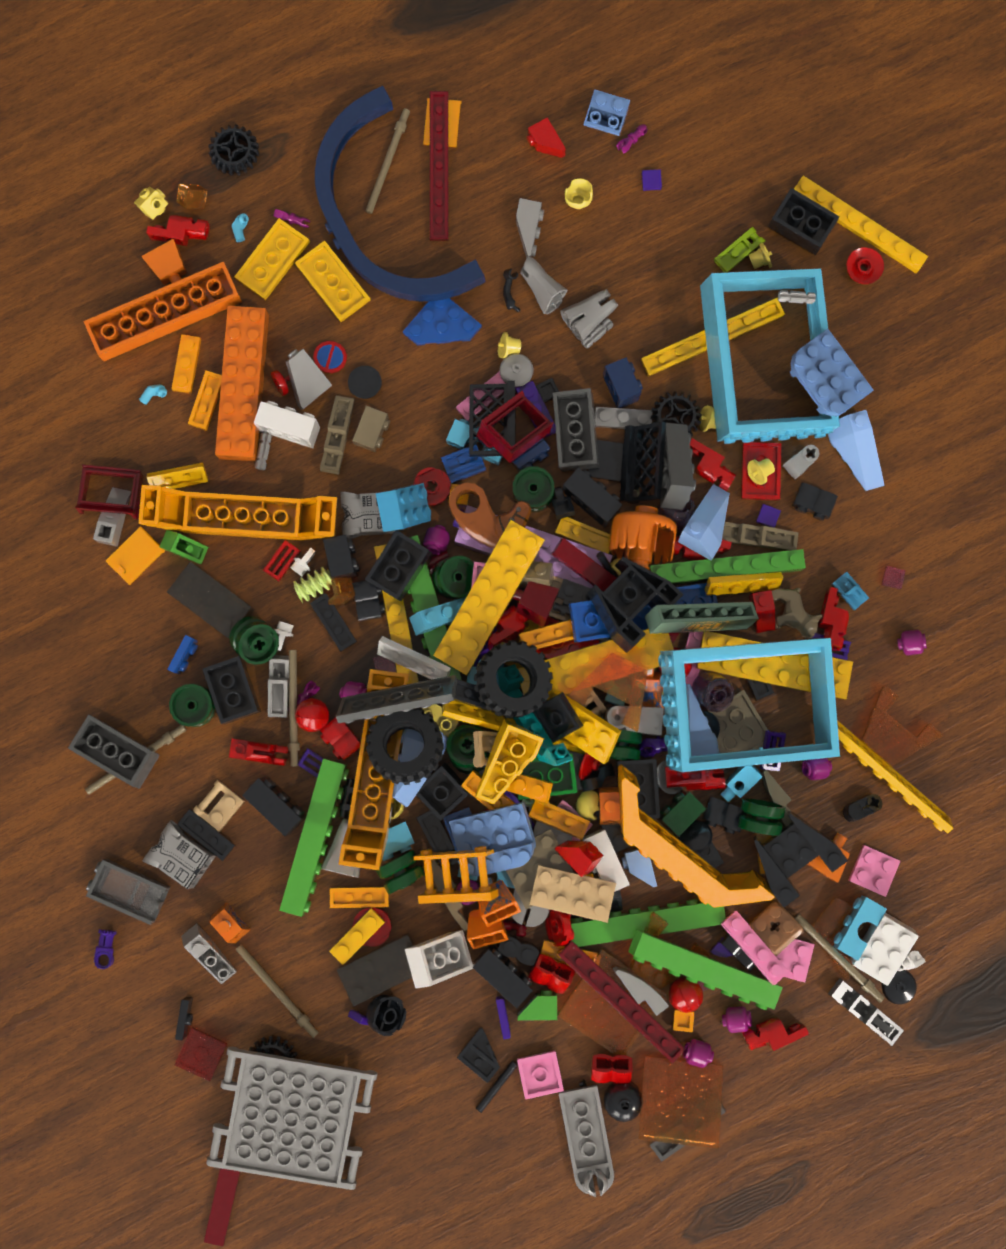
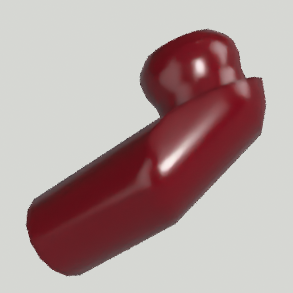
[428,550,450,575]
[503,920,527,937]

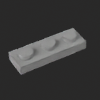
[595,407,652,430]

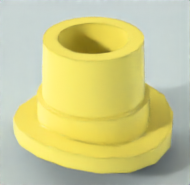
[749,243,772,269]
[498,332,521,359]
[699,405,716,432]
[747,458,775,485]

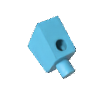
[721,765,763,802]

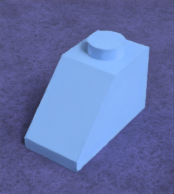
[621,849,657,887]

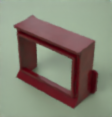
[477,390,554,463]
[75,464,143,520]

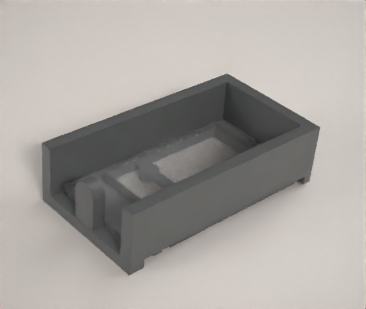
[86,859,170,925]

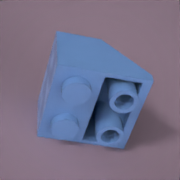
[584,90,630,136]

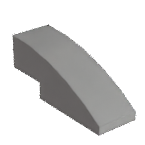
[268,655,289,718]
[613,966,669,1016]

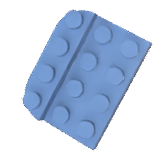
[790,329,874,417]
[449,802,536,876]

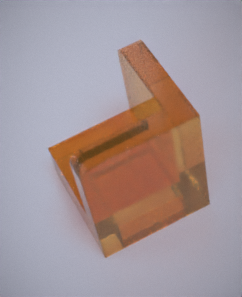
[177,184,208,209]
[328,578,355,605]

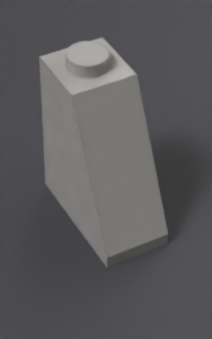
[286,349,332,409]

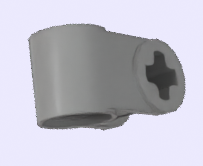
[783,445,820,480]

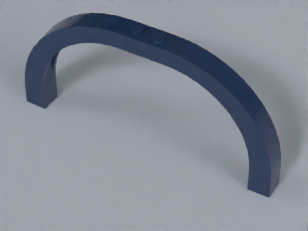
[315,86,486,302]

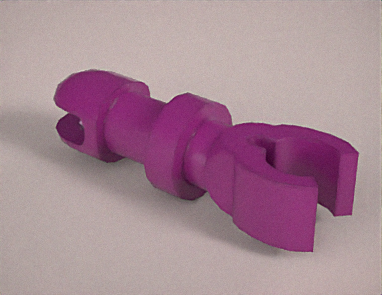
[616,124,648,154]
[273,209,310,228]
[297,680,320,706]

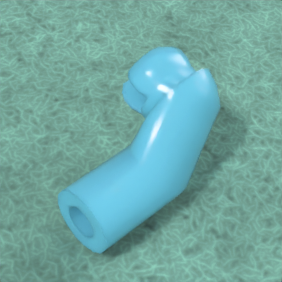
[232,213,249,242]
[139,384,167,405]

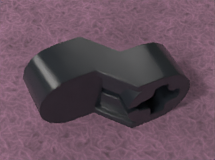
[580,764,614,792]
[843,794,883,822]

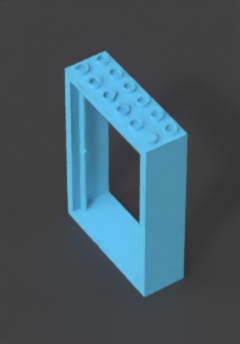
[700,269,840,444]
[658,638,840,772]

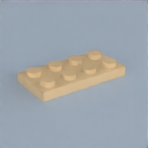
[530,865,616,923]

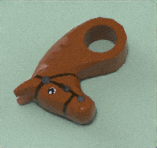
[449,483,531,548]

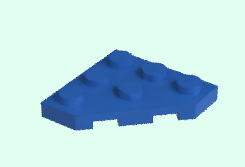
[403,298,482,346]

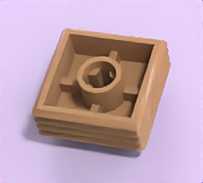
[749,900,804,956]

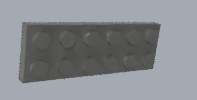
[336,675,458,723]

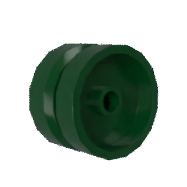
[513,466,554,512]
[432,556,474,599]
[230,616,279,665]
[169,684,216,727]
[446,725,490,774]
[610,729,643,761]
[738,798,786,836]
[376,850,425,894]

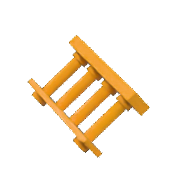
[413,846,499,904]

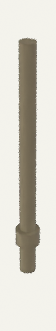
[365,108,410,214]
[288,650,300,767]
[85,725,187,795]
[794,913,885,1003]
[235,944,319,1038]

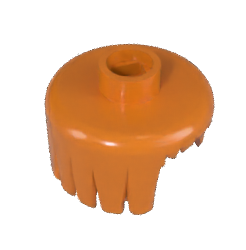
[609,505,677,570]

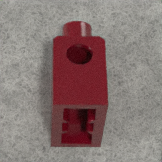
[512,581,559,627]

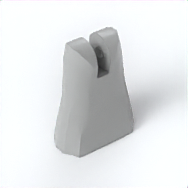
[520,257,568,315]
[560,289,618,341]
[321,818,360,878]

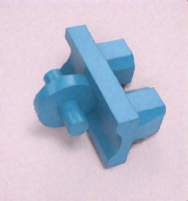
[831,572,869,611]

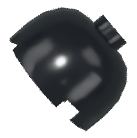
[366,995,406,1036]
[603,1082,643,1122]

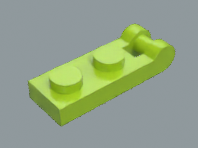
[714,227,765,273]

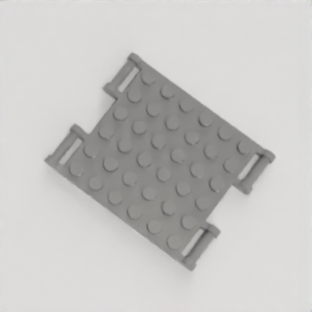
[206,1047,378,1190]

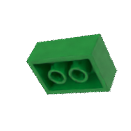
[518,753,577,800]

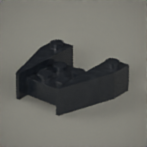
[587,557,683,653]
[753,811,848,907]

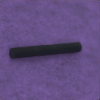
[596,552,619,578]
[476,1060,518,1113]

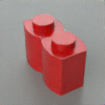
[320,717,361,760]
[528,954,575,994]
[591,1054,633,1084]

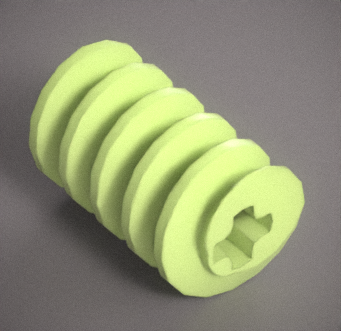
[293,567,337,603]

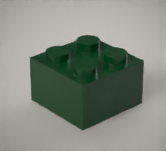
[658,791,706,837]

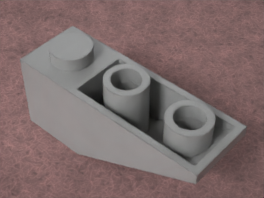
[516,198,544,258]
[93,487,131,547]
[181,923,237,984]

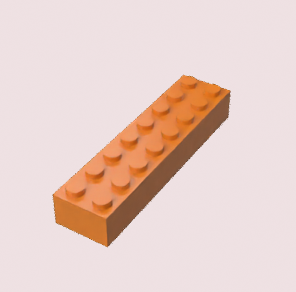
[83,261,242,361]
[215,306,269,462]

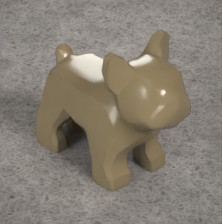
[772,588,823,638]

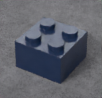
[603,357,643,408]

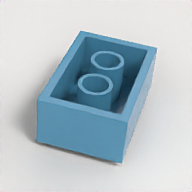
[376,483,431,532]

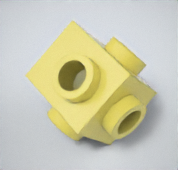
[134,187,168,220]

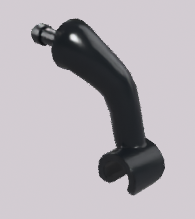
[503,268,520,313]

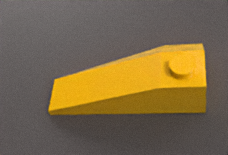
[475,719,544,804]

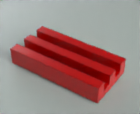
[263,540,301,582]

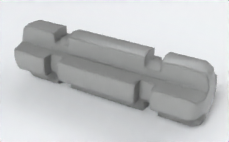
[778,290,816,304]
[581,318,613,349]
[255,433,272,470]

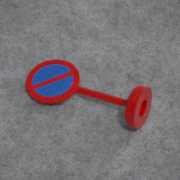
[271,341,347,396]

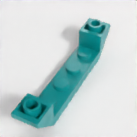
[498,664,573,766]

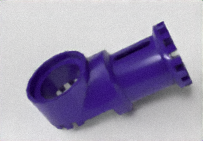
[638,736,668,758]
[94,929,117,969]

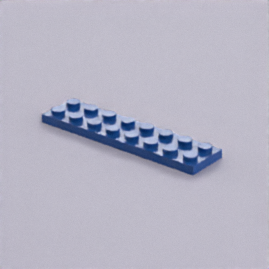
[569,583,718,643]

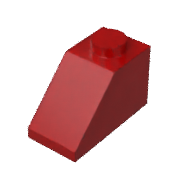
[526,117,566,158]
[749,590,775,633]
[555,840,604,878]

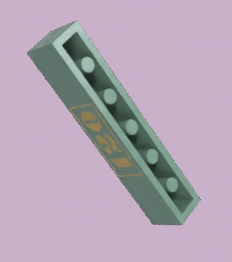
[645,602,759,634]

